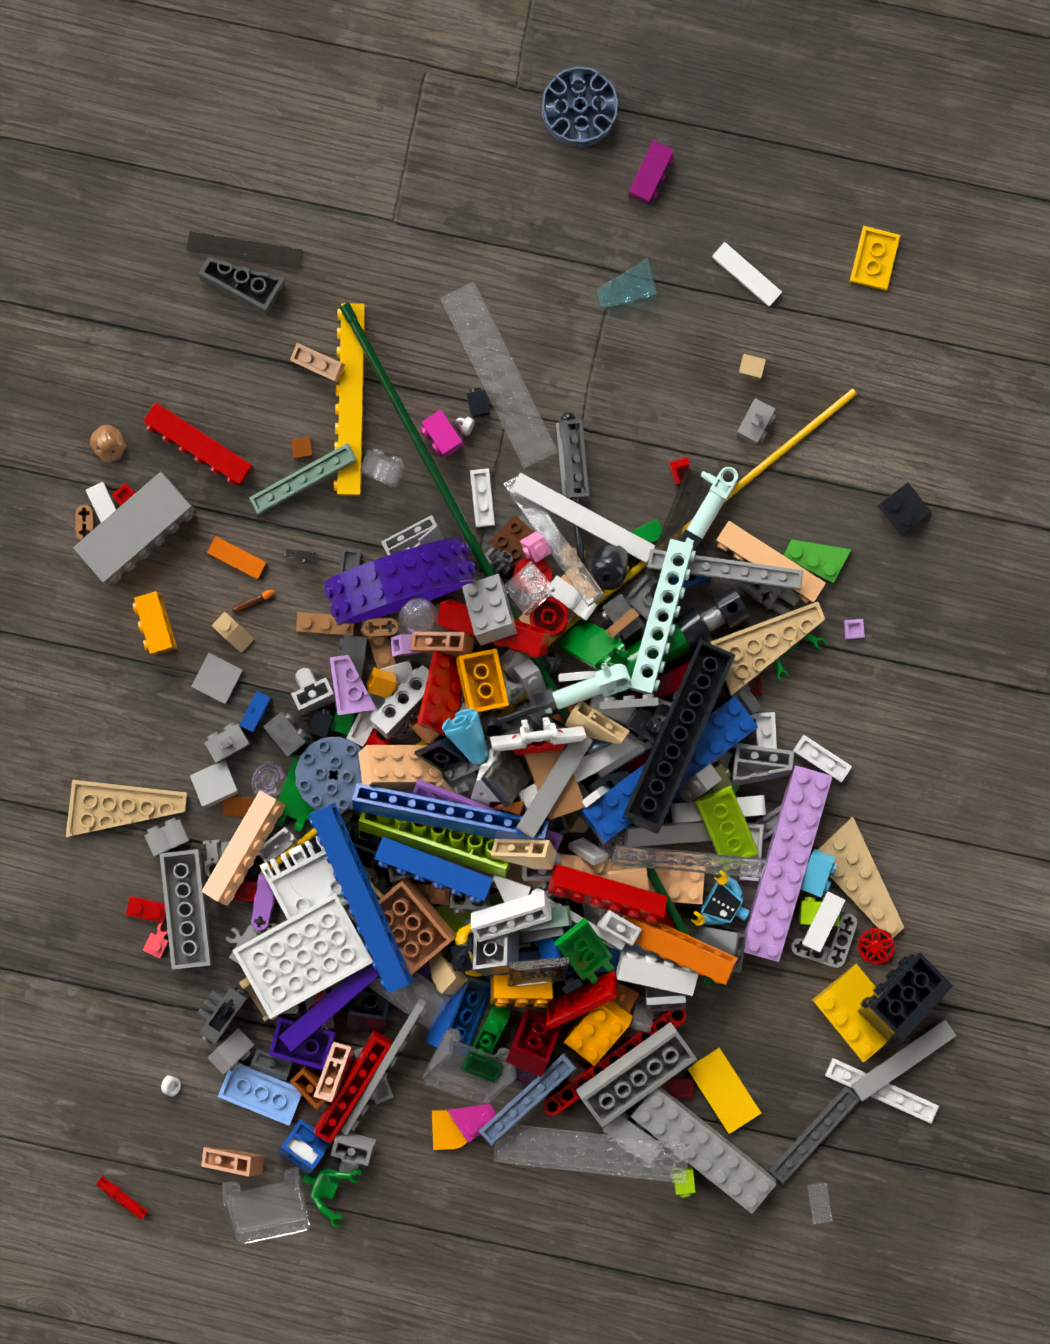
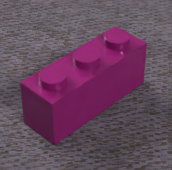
[628,140,675,205]

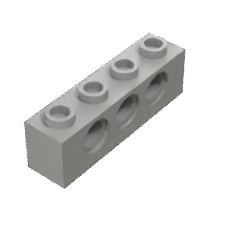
[370,665,429,740]

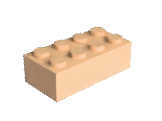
[358,745,443,789]

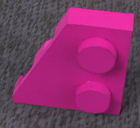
[447,1104,496,1142]

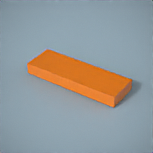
[207,536,267,579]

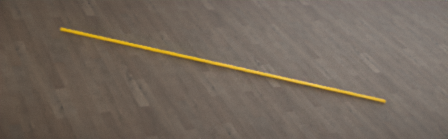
[260,389,857,873]

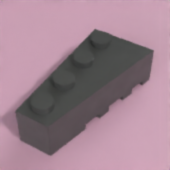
[198,257,285,316]

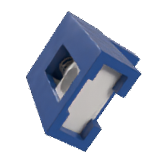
[277,1119,330,1174]

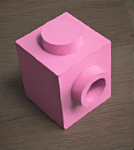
[520,532,552,562]

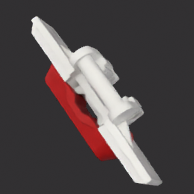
[490,717,586,755]

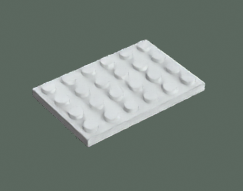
[232,893,373,1019]

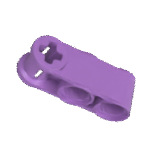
[251,873,275,931]

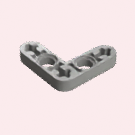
[790,913,857,968]

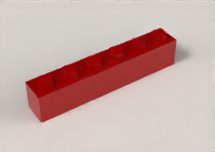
[143,402,253,486]
[437,599,551,658]
[548,864,667,925]
[314,1030,391,1144]

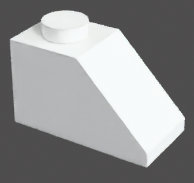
[493,875,534,902]

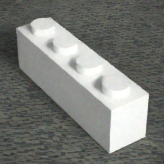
[471,891,552,942]
[616,951,698,996]

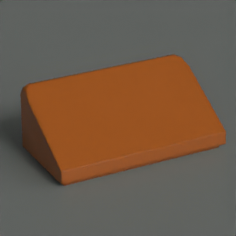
[223,797,255,817]
[494,801,524,815]

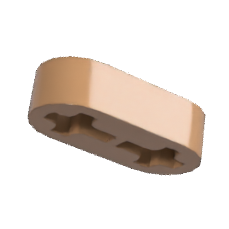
[75,505,94,540]
[605,608,639,639]
[361,618,398,638]

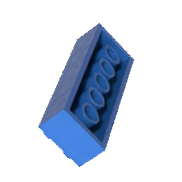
[374,837,494,904]

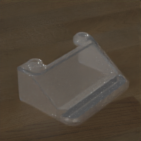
[423,1028,516,1105]
[222,1167,310,1244]

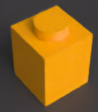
[367,667,398,698]

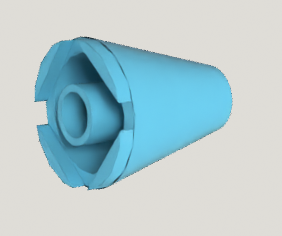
[442,709,489,765]

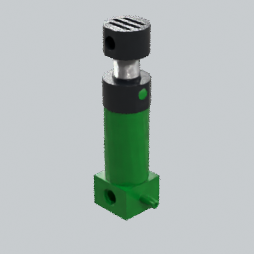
[595,587,750,697]

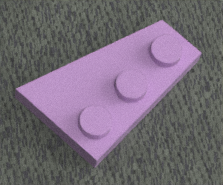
[330,655,376,715]

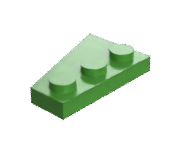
[783,540,851,584]

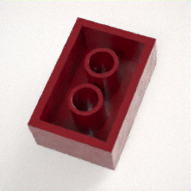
[505,1008,562,1077]

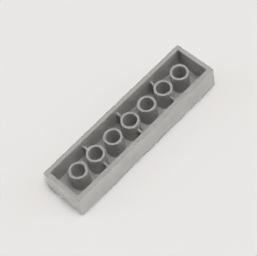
[631,1086,776,1214]

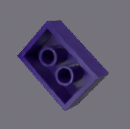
[269,1015,337,1070]

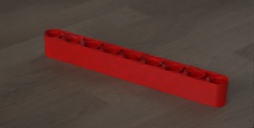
[544,1010,686,1116]

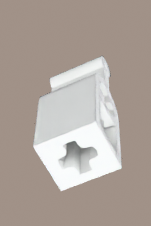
[546,576,598,621]

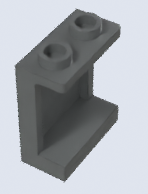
[694,926,747,972]
[644,985,686,1012]

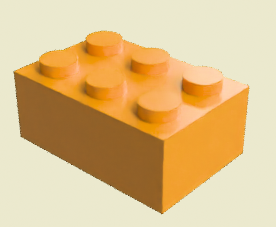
[132,591,177,655]
[456,649,509,714]
[490,975,553,1008]
[564,1000,633,1066]

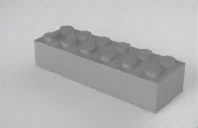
[160,849,213,970]
[576,1022,697,1127]

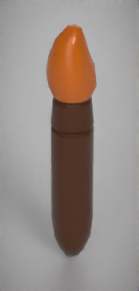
[232,590,276,612]

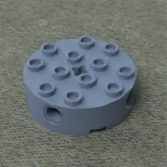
[542,67,618,148]
[295,737,362,813]

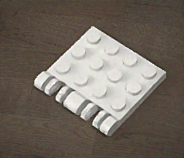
[260,836,348,920]

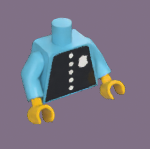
[691,870,749,926]

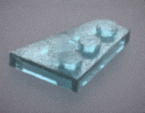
[596,257,657,309]

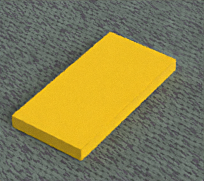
[687,1048,761,1134]

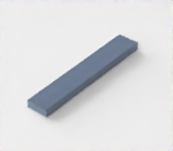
[478,1053,577,1146]

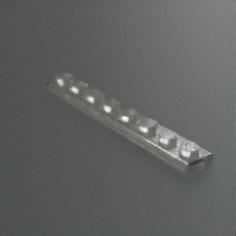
[503,475,604,607]
[611,845,766,878]

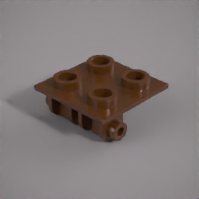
[489,515,534,567]

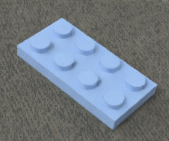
[218,1063,302,1125]

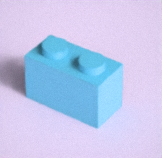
[800,849,837,897]

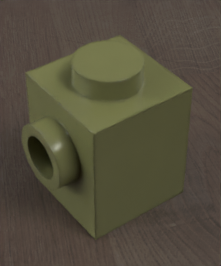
[703,761,732,792]

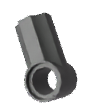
[725,684,761,716]

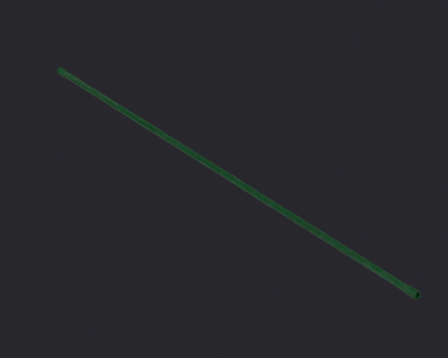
[340,303,715,987]

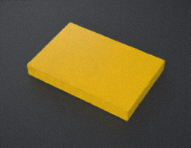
[850,226,900,291]

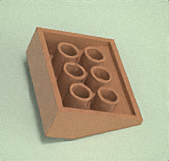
[378,876,456,975]

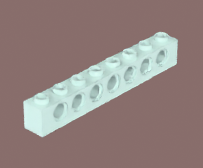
[629,539,696,694]

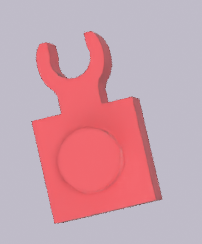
[143,923,169,958]

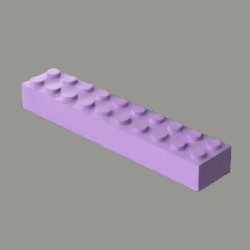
[744,765,833,962]

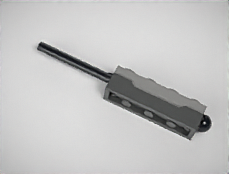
[556,412,589,563]

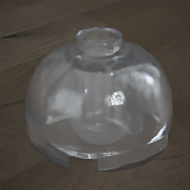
[399,598,438,634]

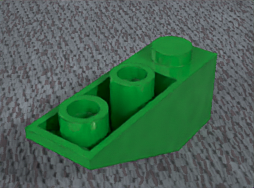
[471,1004,511,1058]

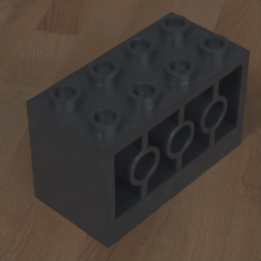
[858,952,953,1044]

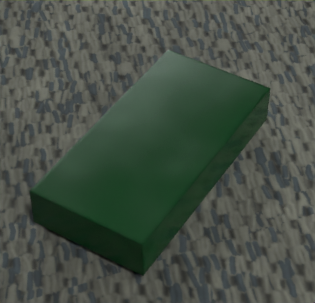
[460,1051,504,1083]

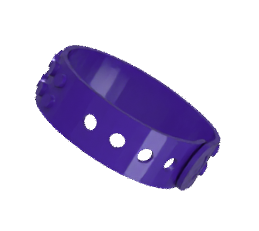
[323,537,477,626]

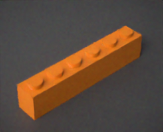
[625,916,738,985]

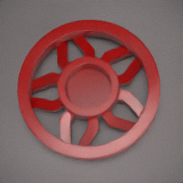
[858,928,895,964]

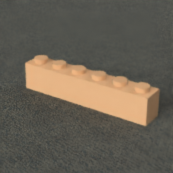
[715,521,826,604]
[201,791,286,906]

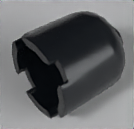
[590,544,630,590]

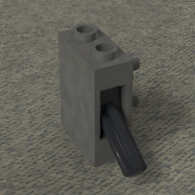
[197,984,250,1044]

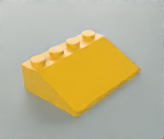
[812,964,887,1062]

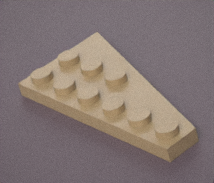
[710,602,825,696]
[66,780,188,837]
[817,817,904,939]

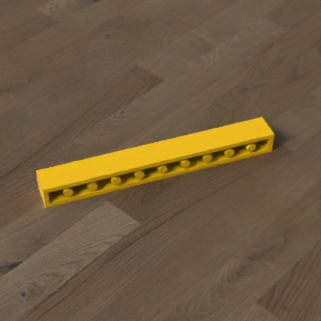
[334,303,365,497]

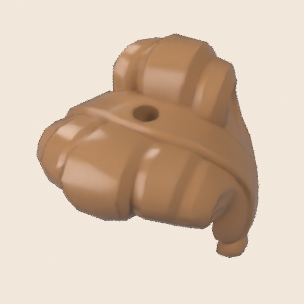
[90,425,127,463]

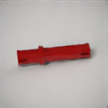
[95,1176,148,1221]

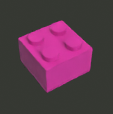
[421,409,463,459]

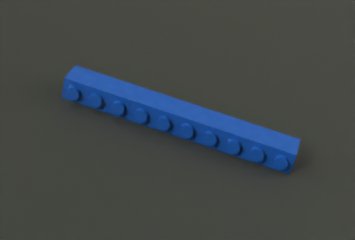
[352,783,548,840]
[309,803,414,993]

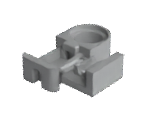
[203,839,230,878]

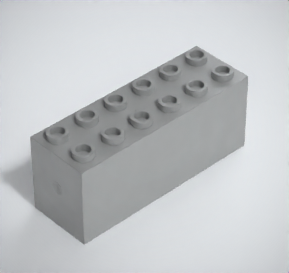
[73,472,196,585]

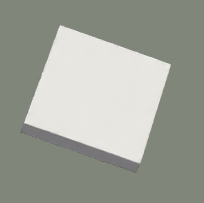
[558,671,597,683]

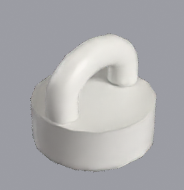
[455,417,475,437]
[161,1076,181,1096]

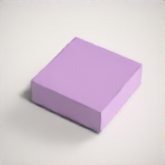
[843,619,865,640]

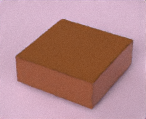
[291,436,313,459]

